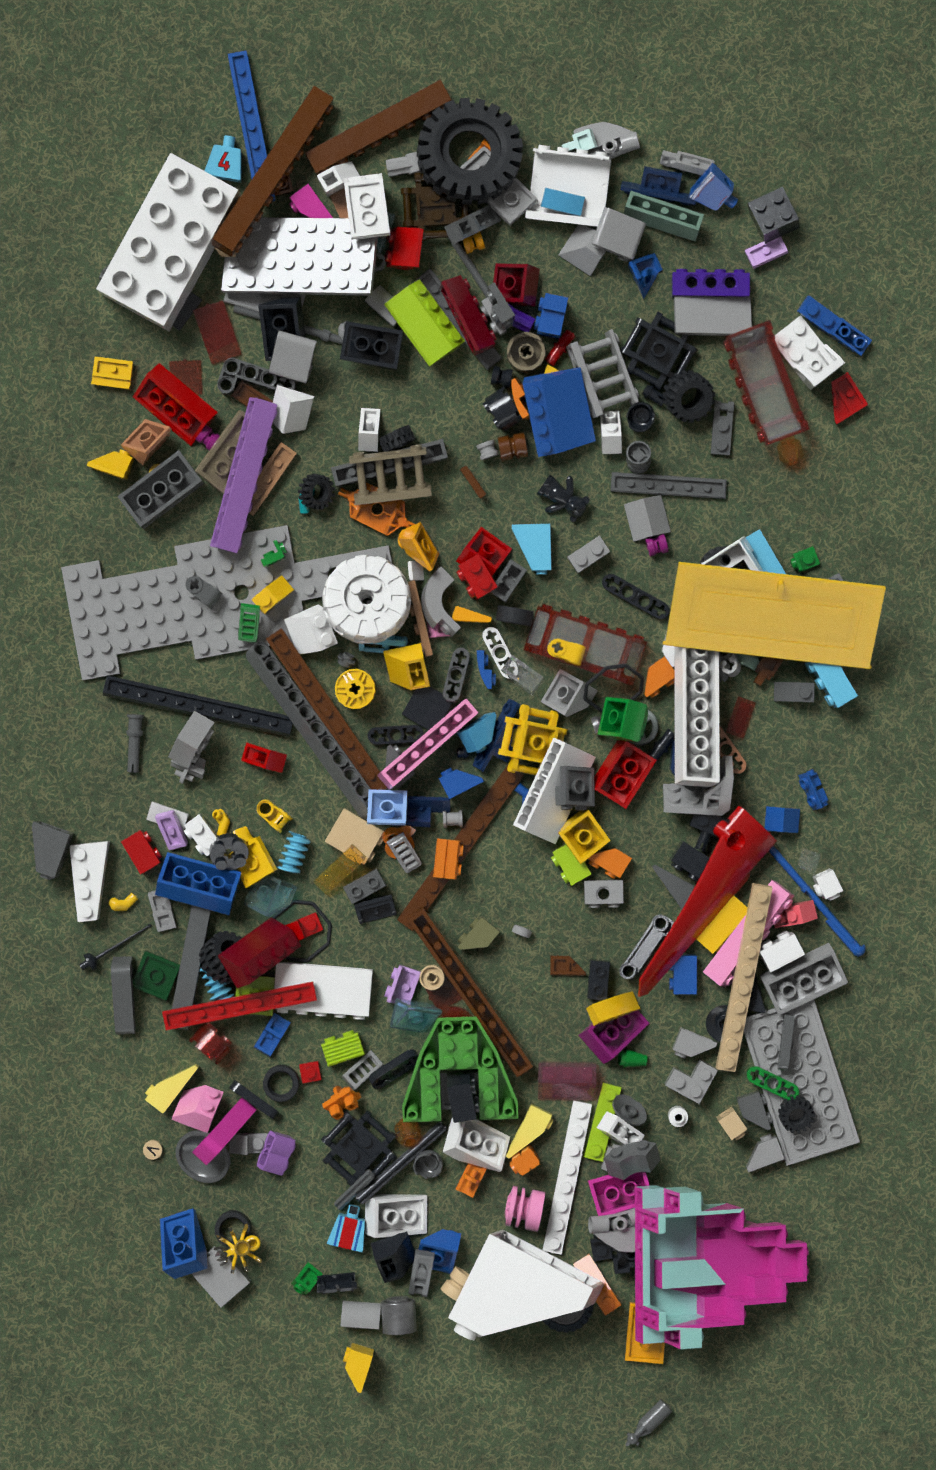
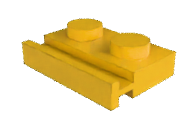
[91,356,134,390]

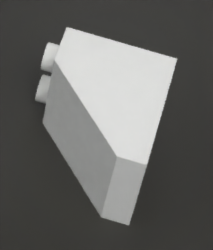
[448,1230,605,1341]

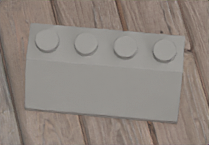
[759,943,848,1015]

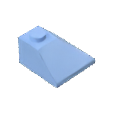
[367,790,408,825]

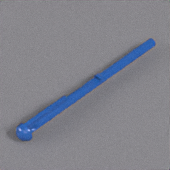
[769,845,866,956]

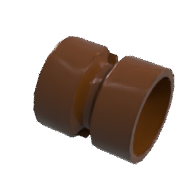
[497,433,528,462]

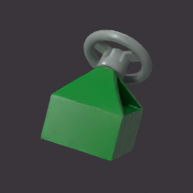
[597,697,658,746]

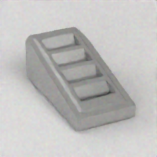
[387,832,422,873]
[341,1050,383,1091]

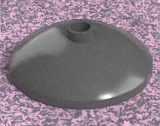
[176,1130,230,1183]

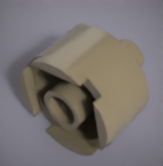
[507,332,545,373]

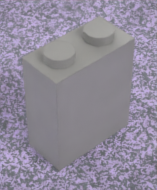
[192,1245,251,1307]

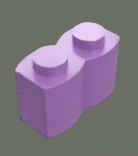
[257,1130,296,1176]

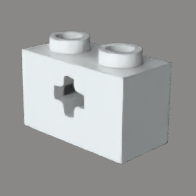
[597,1112,645,1145]

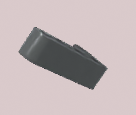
[217,358,296,395]
[111,956,136,1035]

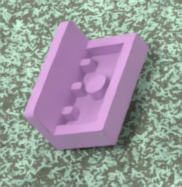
[384,964,421,1008]

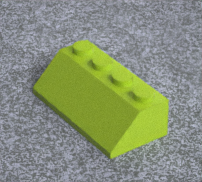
[384,279,465,367]

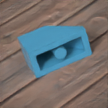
[457,712,496,753]

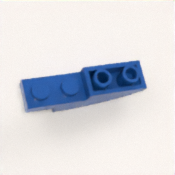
[797,296,872,356]

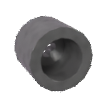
[381,1296,417,1335]

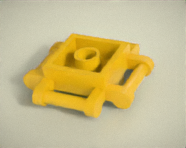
[498,704,568,776]

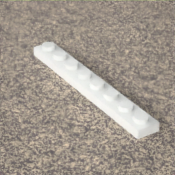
[543,1100,592,1254]

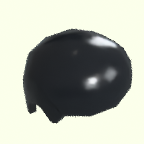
[626,402,656,432]

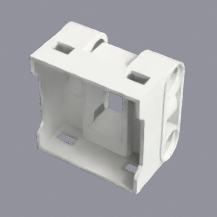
[701,536,767,572]

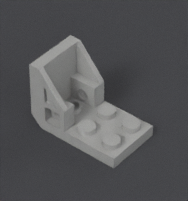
[663,756,734,816]

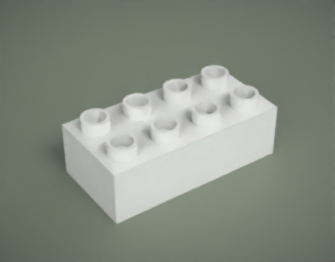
[96,153,241,331]

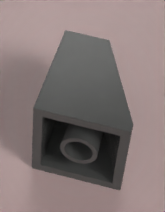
[32,821,74,880]

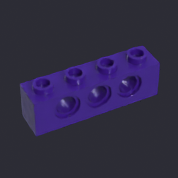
[672,269,750,297]

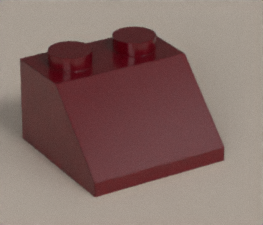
[493,263,540,307]

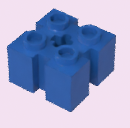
[534,293,568,340]

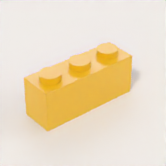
[696,895,748,954]

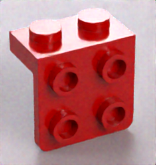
[456,554,497,600]

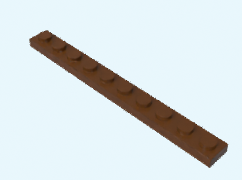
[266,628,387,790]
[397,765,524,931]

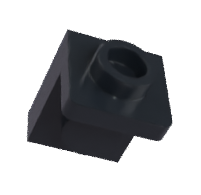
[590,1234,612,1261]

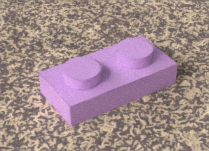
[745,237,788,269]
[155,810,188,850]

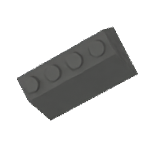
[117,450,205,530]

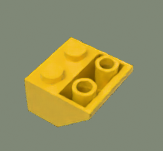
[383,643,430,690]

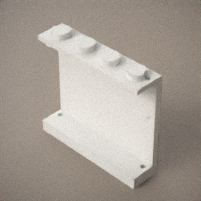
[525,145,612,226]

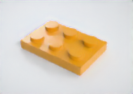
[625,1302,665,1364]

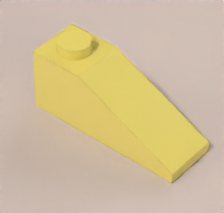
[145,1064,199,1113]
[506,1103,553,1158]

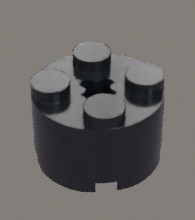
[483,386,524,431]

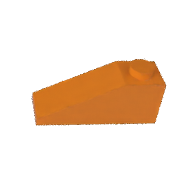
[573,1254,621,1316]

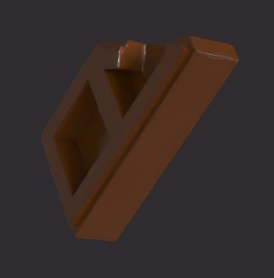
[460,466,486,499]
[550,955,586,976]

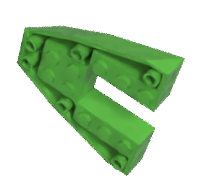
[402,1017,518,1122]

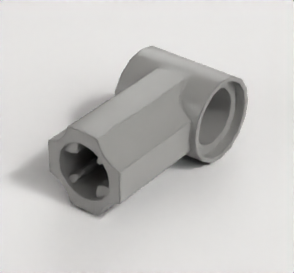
[386,152,423,177]

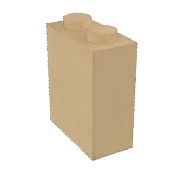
[325,808,384,865]

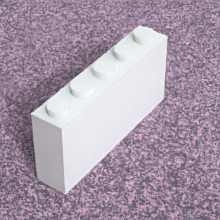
[513,738,596,844]
[274,962,373,1019]

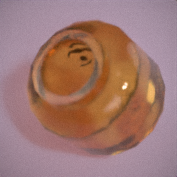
[777,436,804,466]
[394,1118,421,1147]

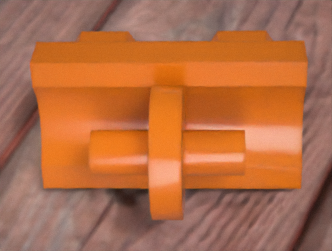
[322,1086,362,1120]
[456,1163,487,1198]

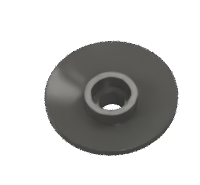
[612,1094,647,1126]

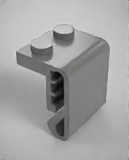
[591,207,646,261]
[269,330,317,383]

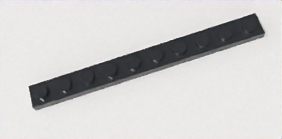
[102,675,293,737]

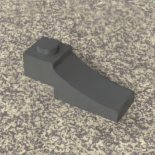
[444,205,501,244]

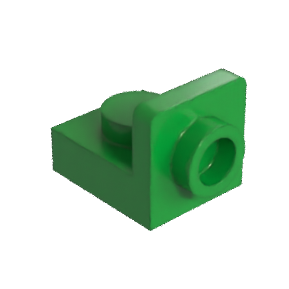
[261,540,287,568]
[790,546,820,573]
[291,1262,323,1295]

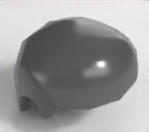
[413,1150,444,1179]

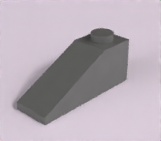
[652,864,694,909]

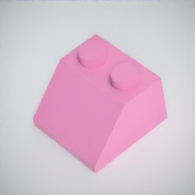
[171,1085,223,1133]

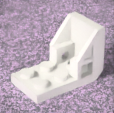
[343,173,390,240]
[770,315,845,390]

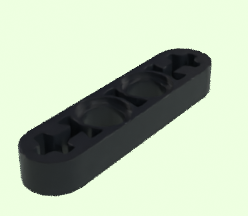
[602,574,669,619]

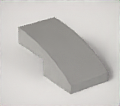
[148,890,176,932]

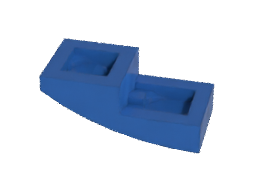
[253,1013,291,1057]

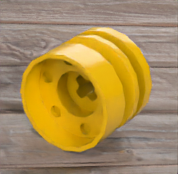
[335,669,376,709]

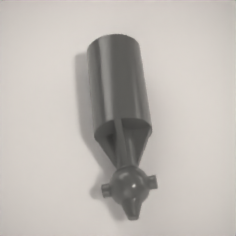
[625,1399,673,1447]

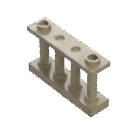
[349,445,432,505]

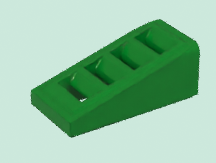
[238,603,260,642]

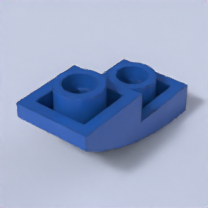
[477,650,496,689]

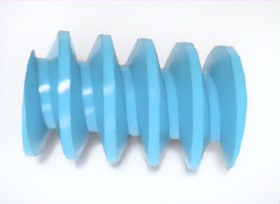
[276,831,311,873]
[200,968,234,1001]

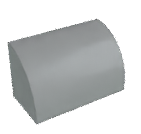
[365,285,398,328]
[341,1301,381,1329]

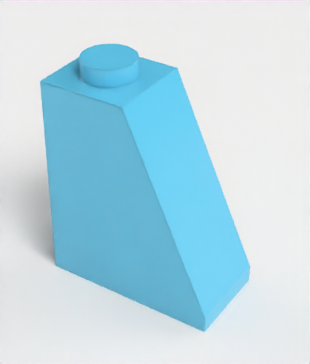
[512,524,551,575]

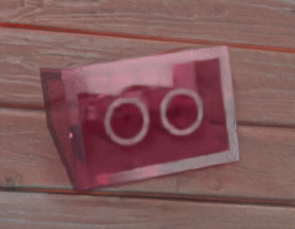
[538,1061,596,1100]

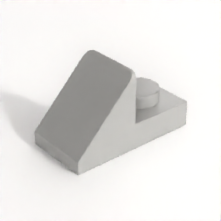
[229,1133,268,1155]

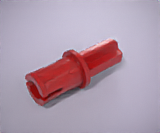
[544,330,575,367]

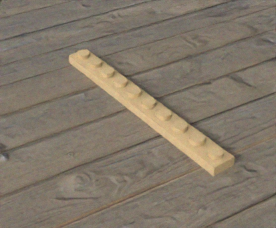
[716,883,773,1072]

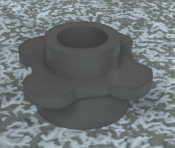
[337,652,357,668]

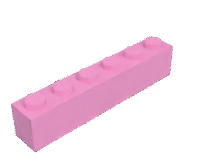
[377,699,478,790]
[703,880,794,987]

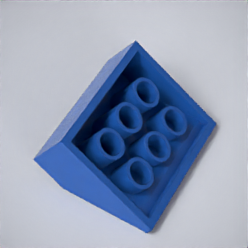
[523,367,596,457]

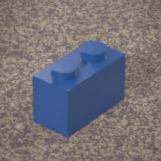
[669,955,697,994]

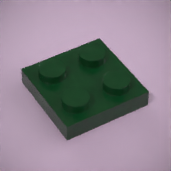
[133,950,180,1000]

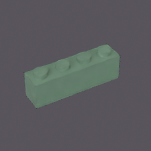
[624,191,704,242]

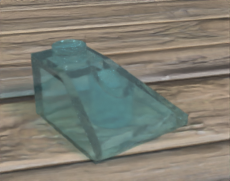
[244,874,297,917]

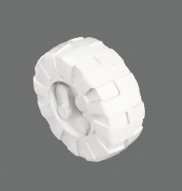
[322,555,411,644]

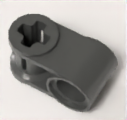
[185,576,223,609]

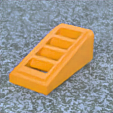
[452,606,492,623]

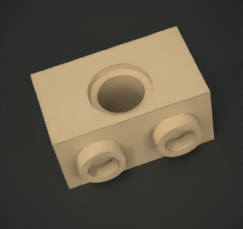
[716,1106,747,1140]

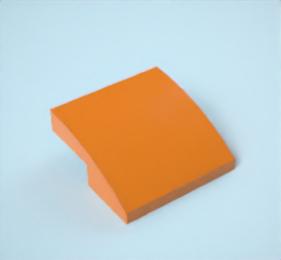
[512,378,530,420]

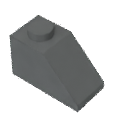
[774,682,815,702]

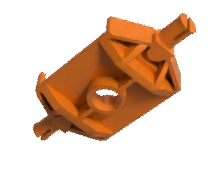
[338,483,415,536]

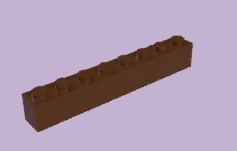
[305,79,452,175]

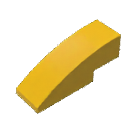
[586,991,640,1026]

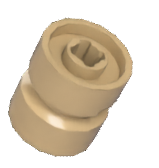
[419,965,445,990]
[440,1266,470,1301]

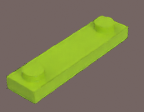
[584,1082,622,1162]

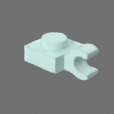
[562,129,597,152]

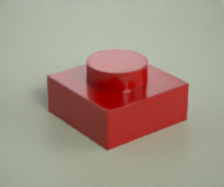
[299,1061,321,1083]

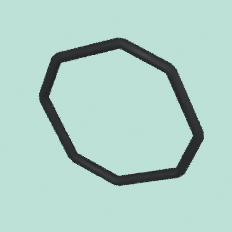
[583,664,644,712]
[272,900,332,963]

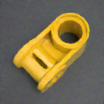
[547,639,586,666]
[257,799,293,833]

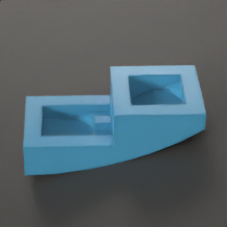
[541,187,585,216]

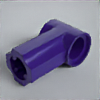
[508,304,536,332]

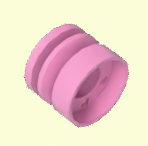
[505,1186,545,1232]

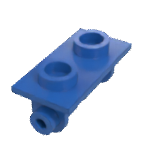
[798,769,828,810]

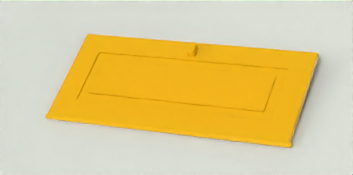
[663,562,886,669]

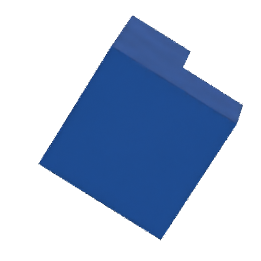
[765,806,800,833]

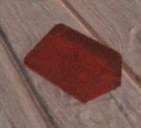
[725,696,756,738]

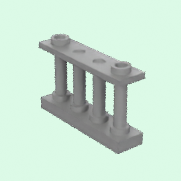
[566,329,639,419]

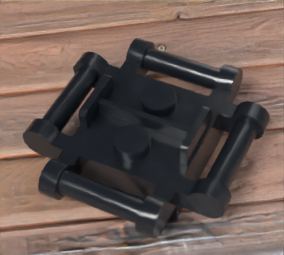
[620,311,698,390]
[321,1110,398,1187]

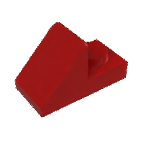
[285,912,324,941]

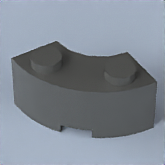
[604,1140,661,1180]

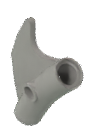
[573,122,640,159]
[588,1208,635,1252]

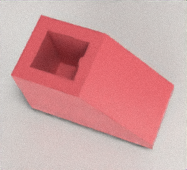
[774,900,818,928]

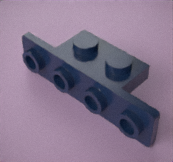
[620,166,696,206]
[473,699,520,771]
[392,796,450,827]

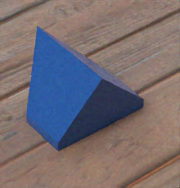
[628,253,663,299]

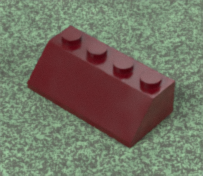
[440,275,497,356]
[218,917,301,988]

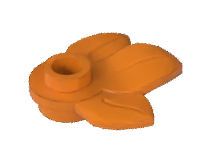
[382,825,416,859]

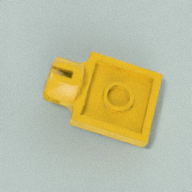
[228,826,278,888]

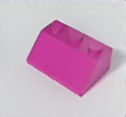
[588,1172,650,1216]

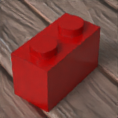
[121,829,162,875]

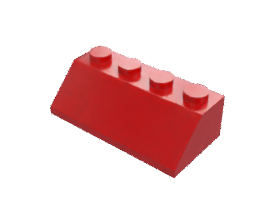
[133,363,218,446]

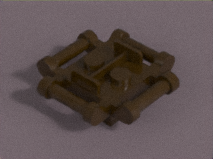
[400,172,469,241]

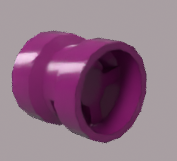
[196,425,220,451]
[645,534,669,557]

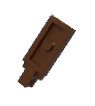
[753,657,784,686]

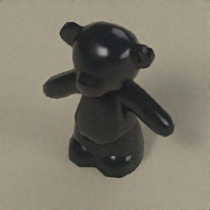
[537,474,590,522]

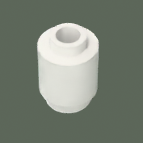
[668,1106,688,1127]

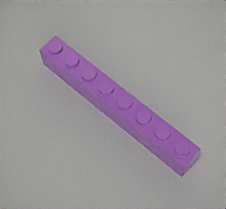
[210,397,277,553]

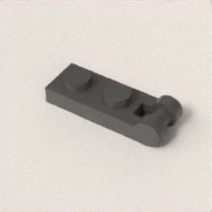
[710,400,734,456]
[408,1249,435,1297]

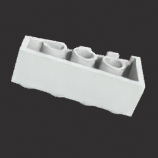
[70,841,110,922]

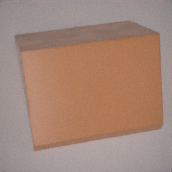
[121,419,172,465]

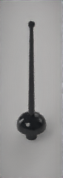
[79,924,152,971]

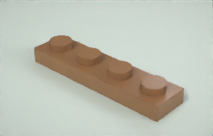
[249,442,297,516]
[408,580,433,657]

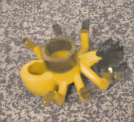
[214,1224,262,1274]

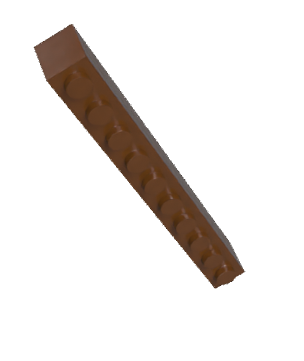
[212,86,334,257]
[408,906,533,1077]

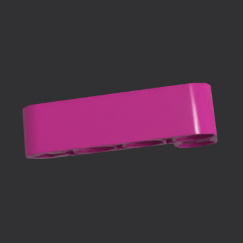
[192,1098,257,1165]

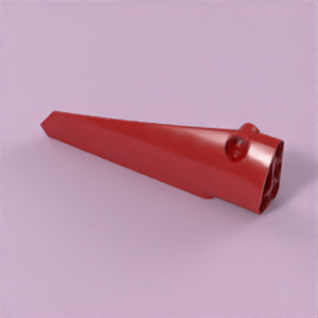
[638,806,777,997]

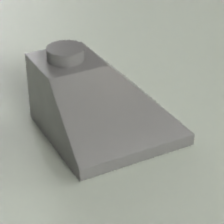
[559,224,606,276]
[541,669,598,717]

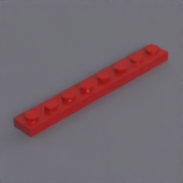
[162,981,317,1030]

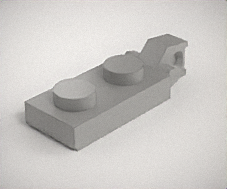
[660,150,715,176]

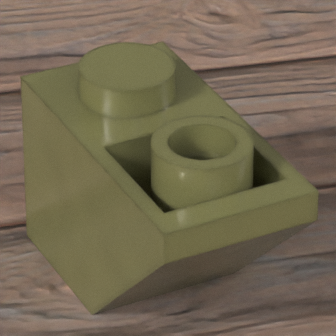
[457,917,500,950]

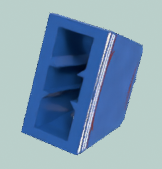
[689,163,738,210]

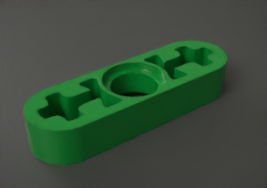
[746,1066,799,1100]

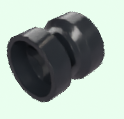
[490,366,513,389]

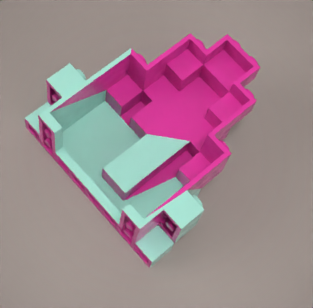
[635,1185,809,1349]

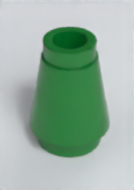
[618,1049,647,1068]

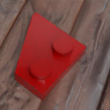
[831,372,868,425]

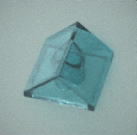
[390,998,442,1033]

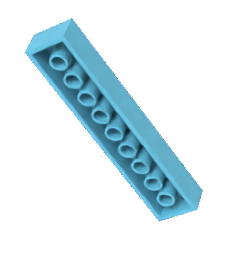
[746,529,858,708]

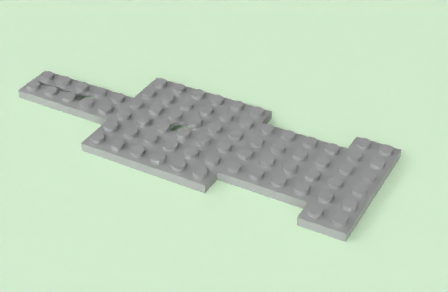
[61,525,392,680]

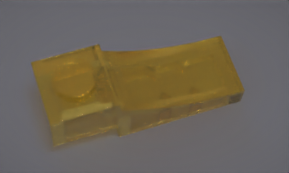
[313,843,366,895]

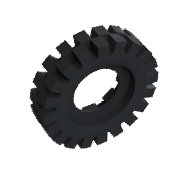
[417,98,523,205]

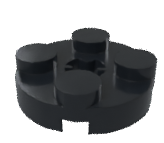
[209,833,249,870]

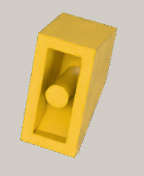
[251,575,294,614]

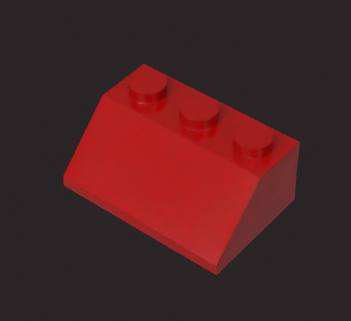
[594,740,657,809]

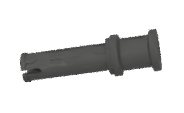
[126,714,144,772]

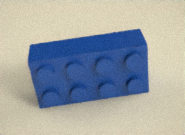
[155,852,241,915]

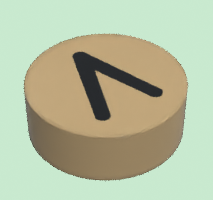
[143,1140,163,1160]

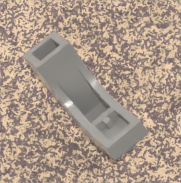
[421,567,461,637]

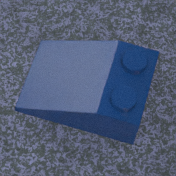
[160,1208,208,1279]

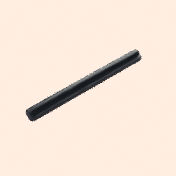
[356,1122,447,1204]

